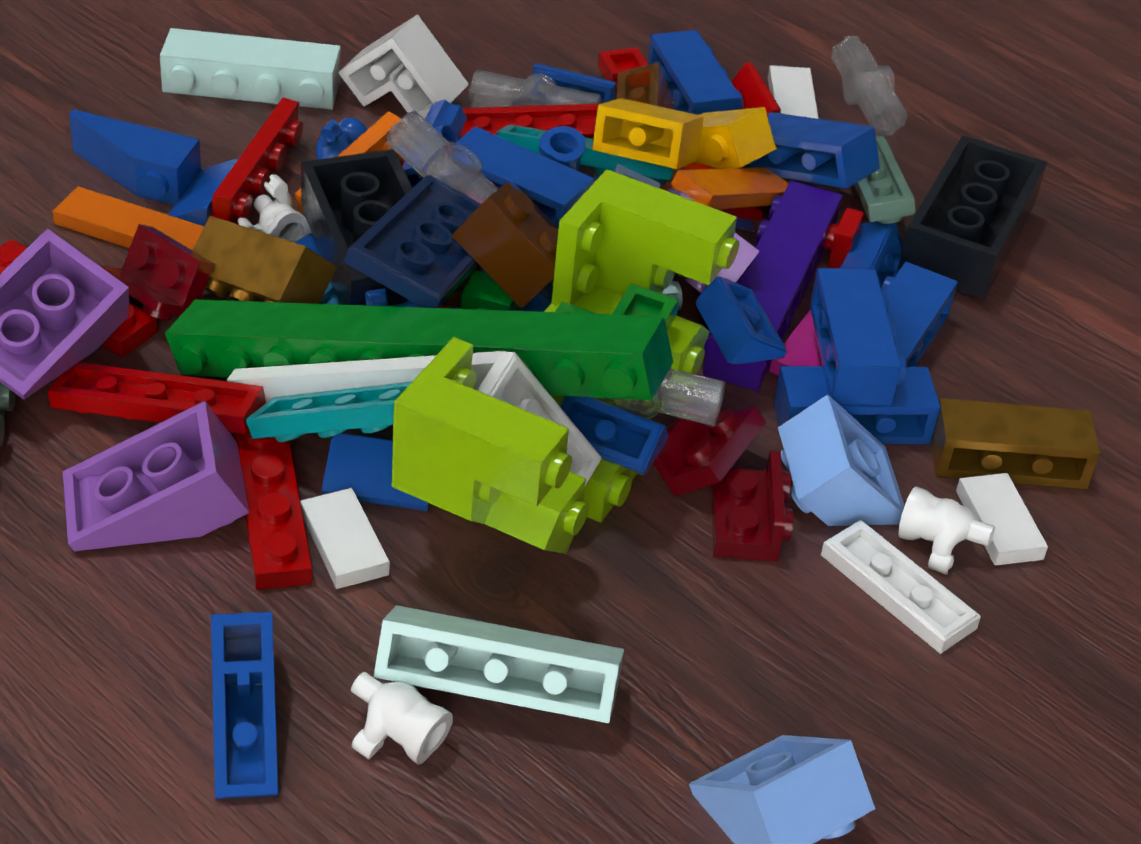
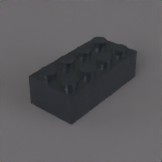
[898,135,1047,300]
[301,149,448,307]

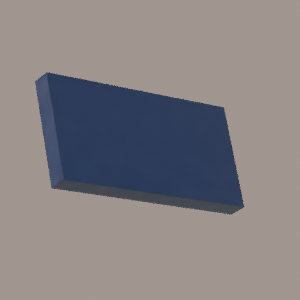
[343,175,481,308]

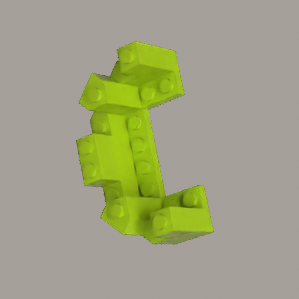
[392,169,739,554]

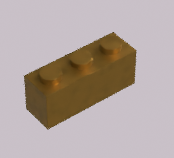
[192,216,337,304]
[931,398,1100,489]

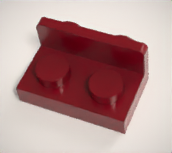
[102,224,214,321]
[653,396,766,496]
[711,450,794,562]

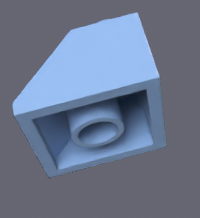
[778,394,905,526]
[689,735,875,844]

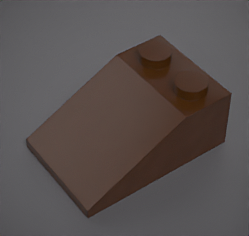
[451,182,559,309]

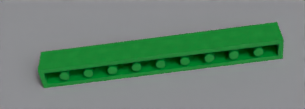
[165,299,673,400]

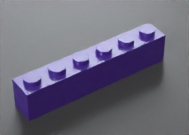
[703,180,843,392]

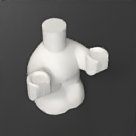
[237,174,312,242]
[898,486,995,575]
[351,672,453,765]

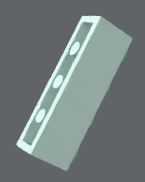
[160,28,340,110]
[374,605,624,723]

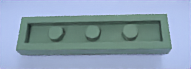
[854,136,916,224]

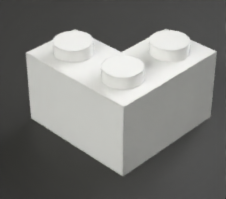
[338,14,469,125]

